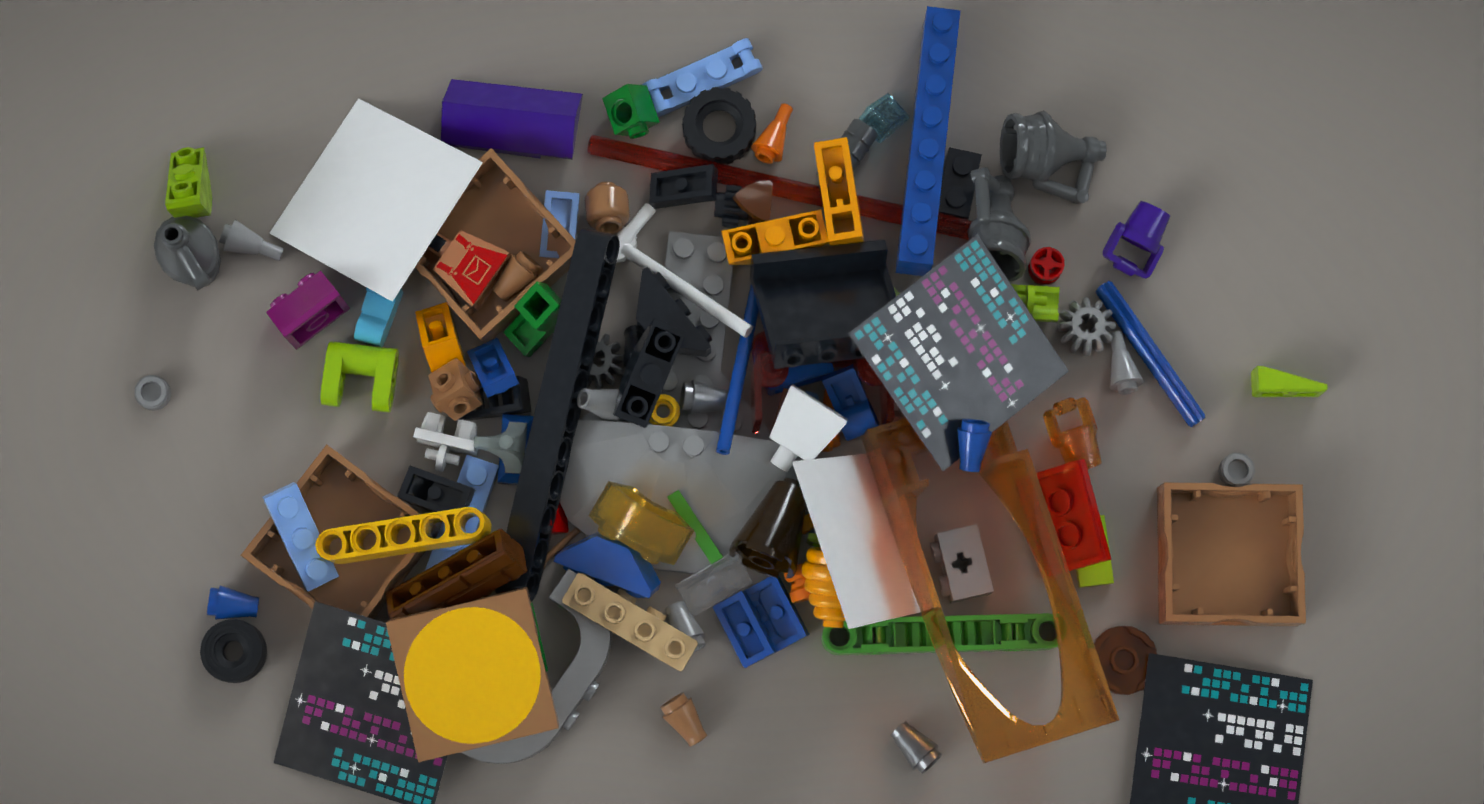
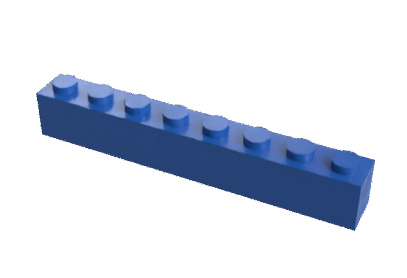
[895,6,961,276]

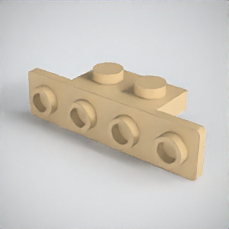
[562,573,698,672]

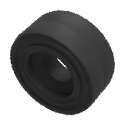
[200,619,267,683]

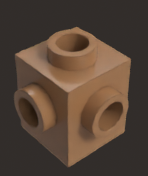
[428,358,483,421]

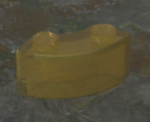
[589,481,694,565]

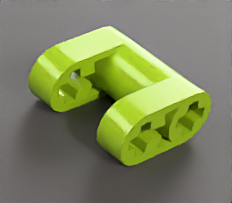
[320,341,399,413]

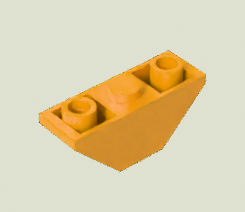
[721,209,829,265]

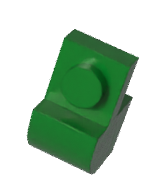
[503,281,562,357]

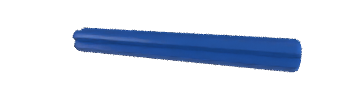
[1096,281,1205,427]

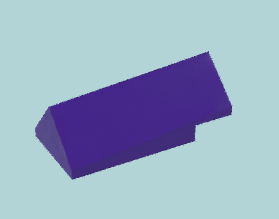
[441,79,583,160]

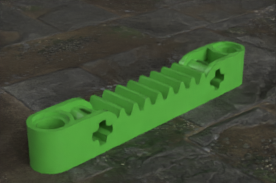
[821,613,1067,656]

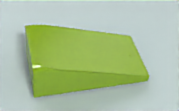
[1251,366,1328,397]

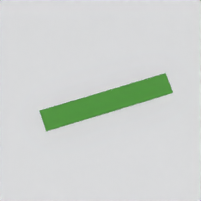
[667,490,723,564]

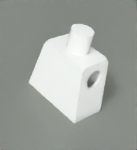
[769,384,848,472]

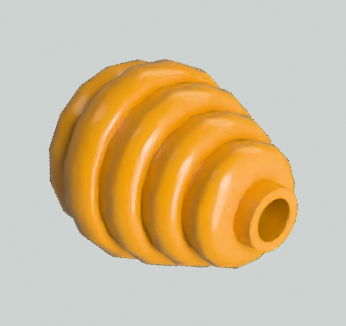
[802,547,846,628]

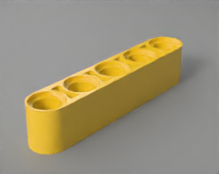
[316,507,492,564]

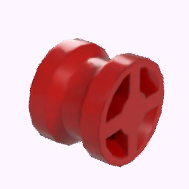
[1028,247,1065,285]

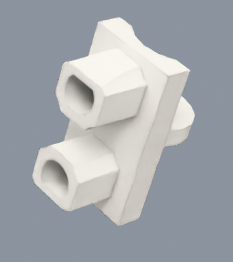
[413,412,479,472]

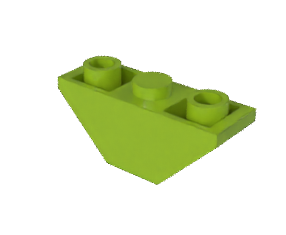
[165,147,213,218]

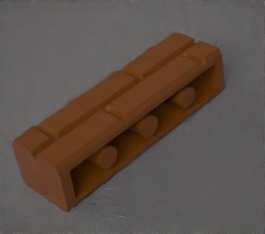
[386,528,527,619]

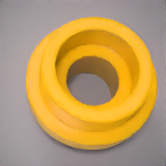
[649,394,680,427]

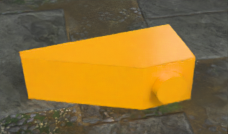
[814,137,865,246]

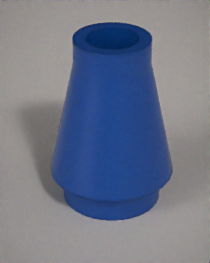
[957,419,992,472]
[207,585,259,620]

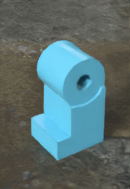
[354,287,404,347]

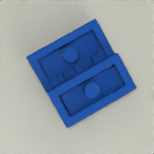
[713,575,810,668]

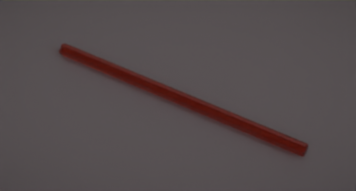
[588,135,972,240]

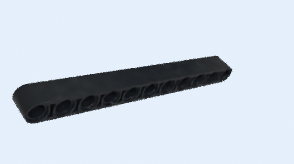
[495,229,620,602]

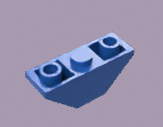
[553,528,661,598]

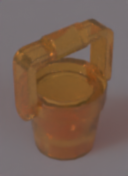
[1043,397,1102,469]

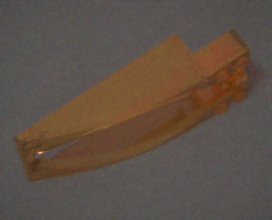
[861,418,1120,764]

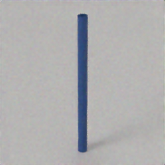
[716,284,759,455]

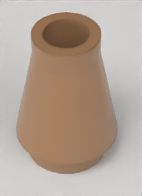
[492,250,541,301]
[660,692,707,747]

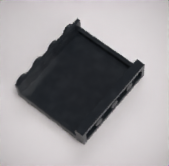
[750,240,896,369]

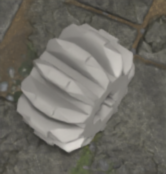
[1057,297,1116,356]

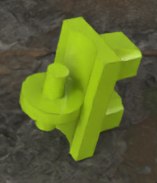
[1011,284,1060,322]

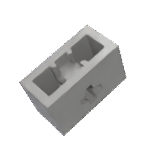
[930,524,994,604]

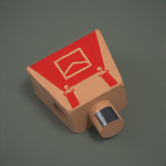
[427,230,511,311]

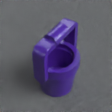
[1102,201,1170,279]

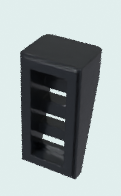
[459,376,531,421]

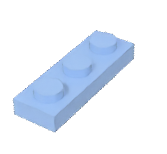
[262,482,339,592]

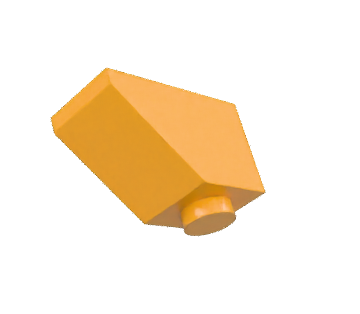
[415,302,466,373]

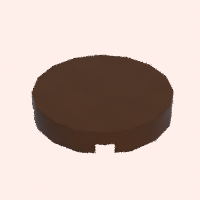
[1089,626,1157,695]

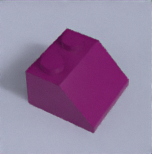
[266,270,350,350]

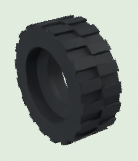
[682,87,756,165]

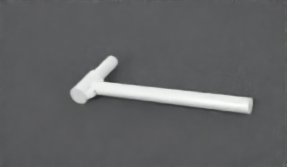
[616,203,753,338]

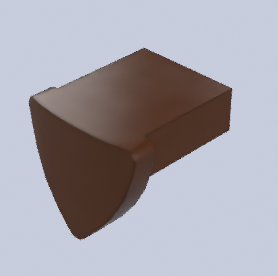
[733,181,773,225]

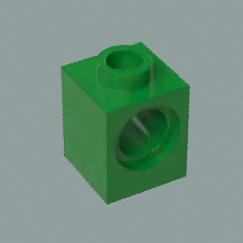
[602,84,660,139]

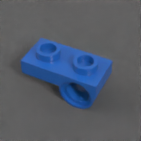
[822,364,880,441]

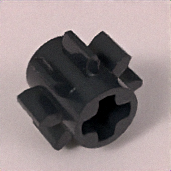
[714,185,748,228]

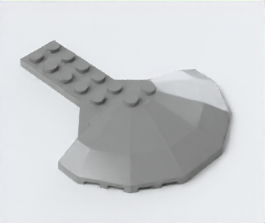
[560,231,804,575]

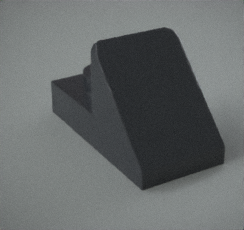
[397,465,476,513]

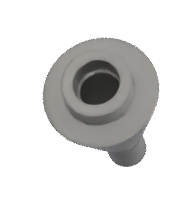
[219,219,284,261]
[1110,331,1144,395]

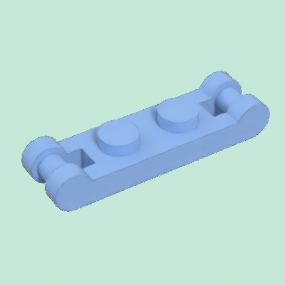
[642,38,763,117]

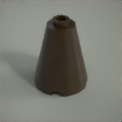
[729,478,806,579]

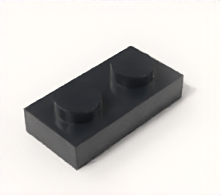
[938,147,982,221]
[649,164,718,209]

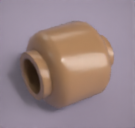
[585,181,630,234]

